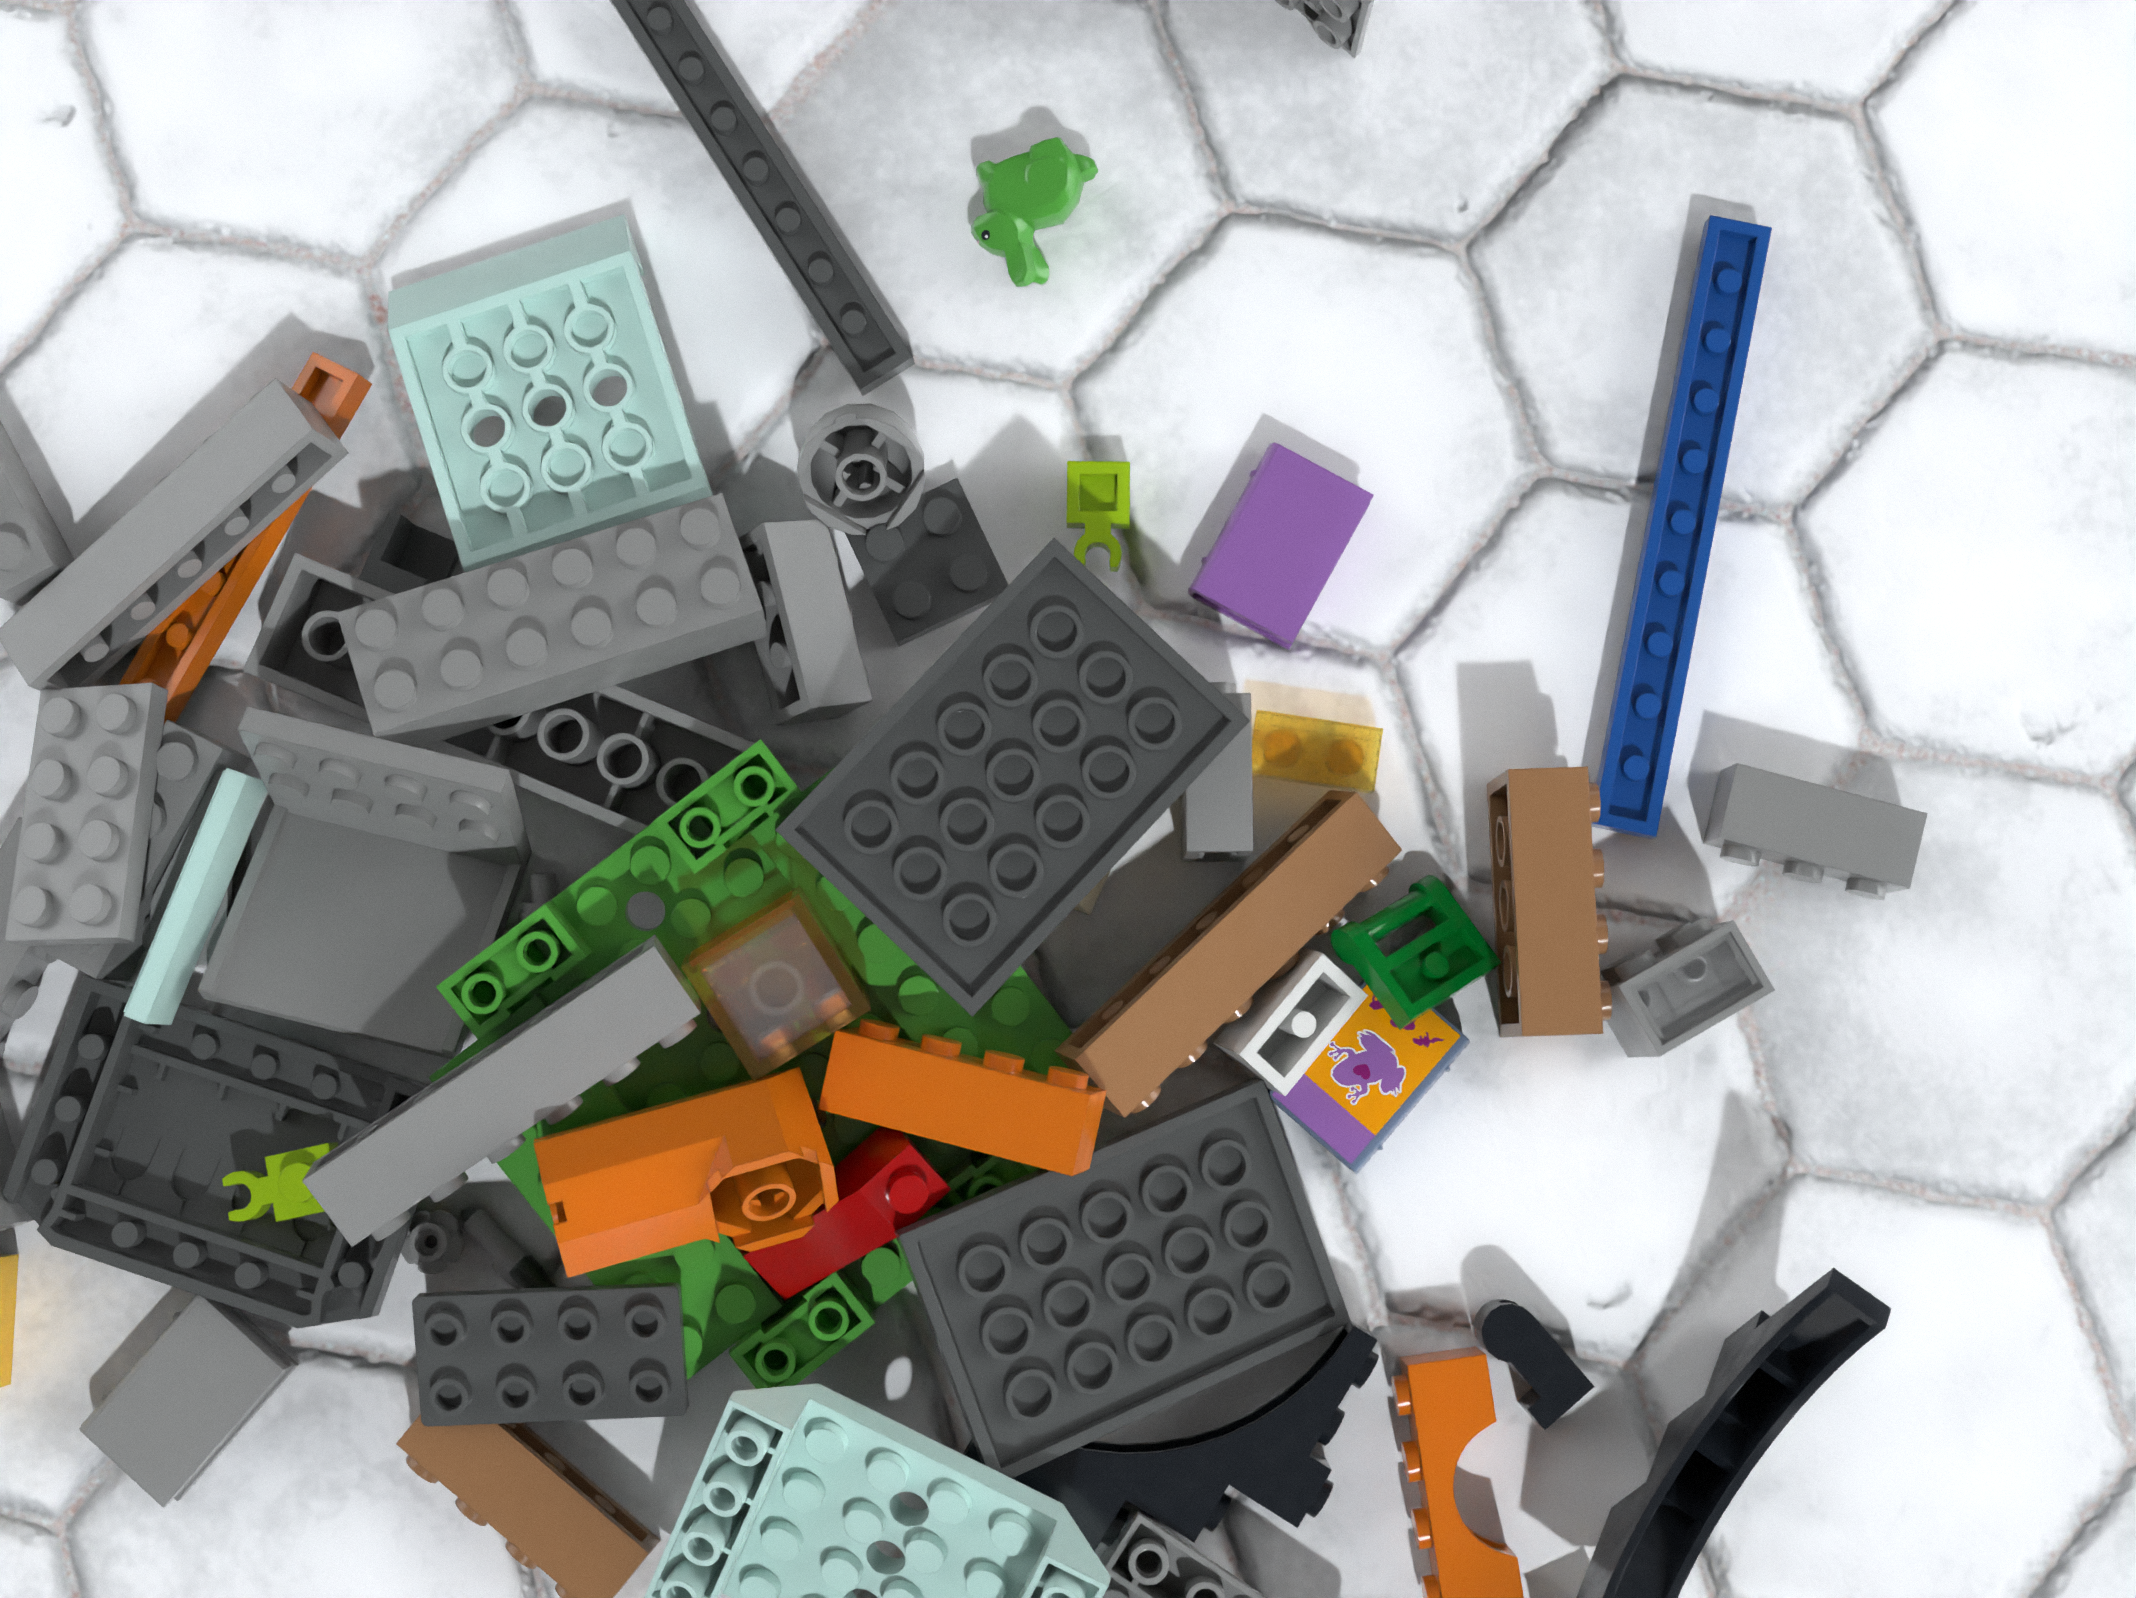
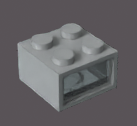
[1600,917,1775,1058]

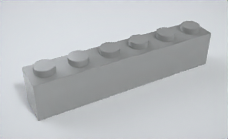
[0,378,349,691]
[302,935,701,1247]

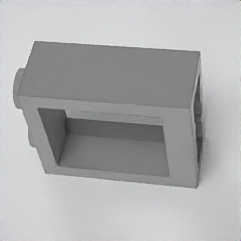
[1181,682,1253,862]

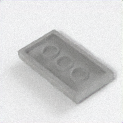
[5,683,168,946]

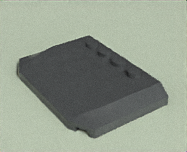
[2,975,429,1328]

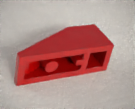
[740,1126,951,1300]

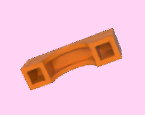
[1391,1346,1524,1598]

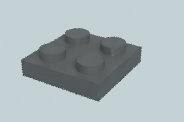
[845,478,1009,646]

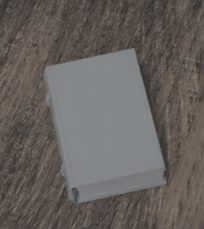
[79,1294,299,1508]

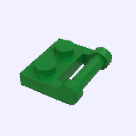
[1331,875,1502,1030]

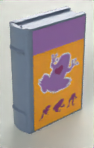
[1267,980,1470,1174]

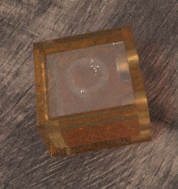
[681,885,871,1082]

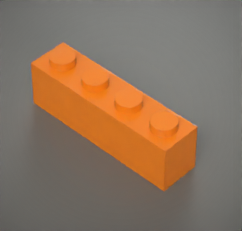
[818,1019,1107,1176]

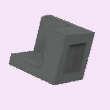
[358,511,459,594]

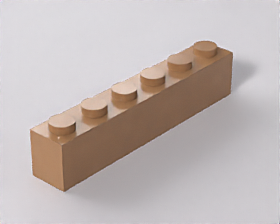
[1055,790,1402,1118]

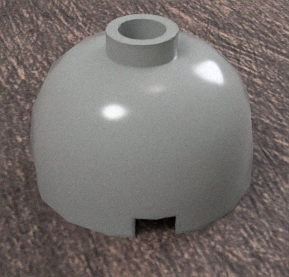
[797,403,925,535]

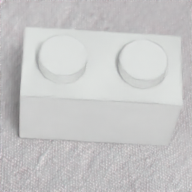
[1213,947,1368,1096]

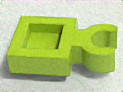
[1066,461,1130,572]
[222,1142,338,1222]

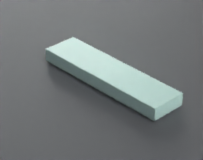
[123,768,267,1025]

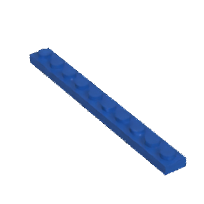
[1591,215,1772,839]

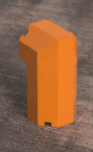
[533,1066,839,1278]

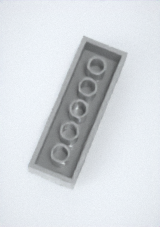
[337,493,768,748]

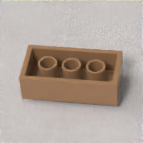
[1487,766,1612,1037]

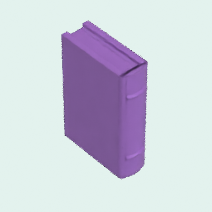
[1188,442,1374,650]

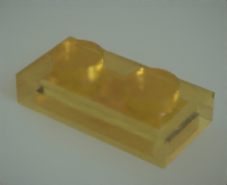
[1252,710,1383,794]

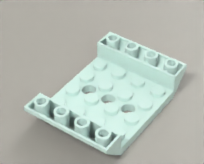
[388,214,713,572]
[644,1383,1111,1598]

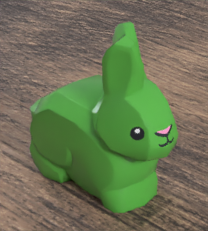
[971,137,1098,287]

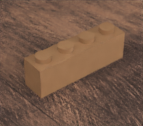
[396,1414,661,1598]

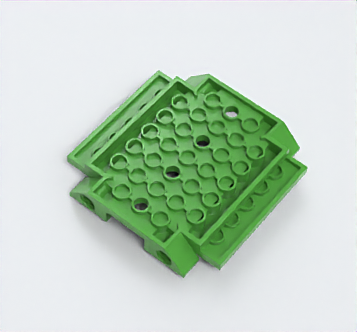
[428,739,1072,1389]

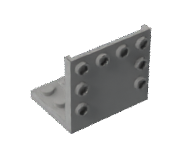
[198,706,532,1059]

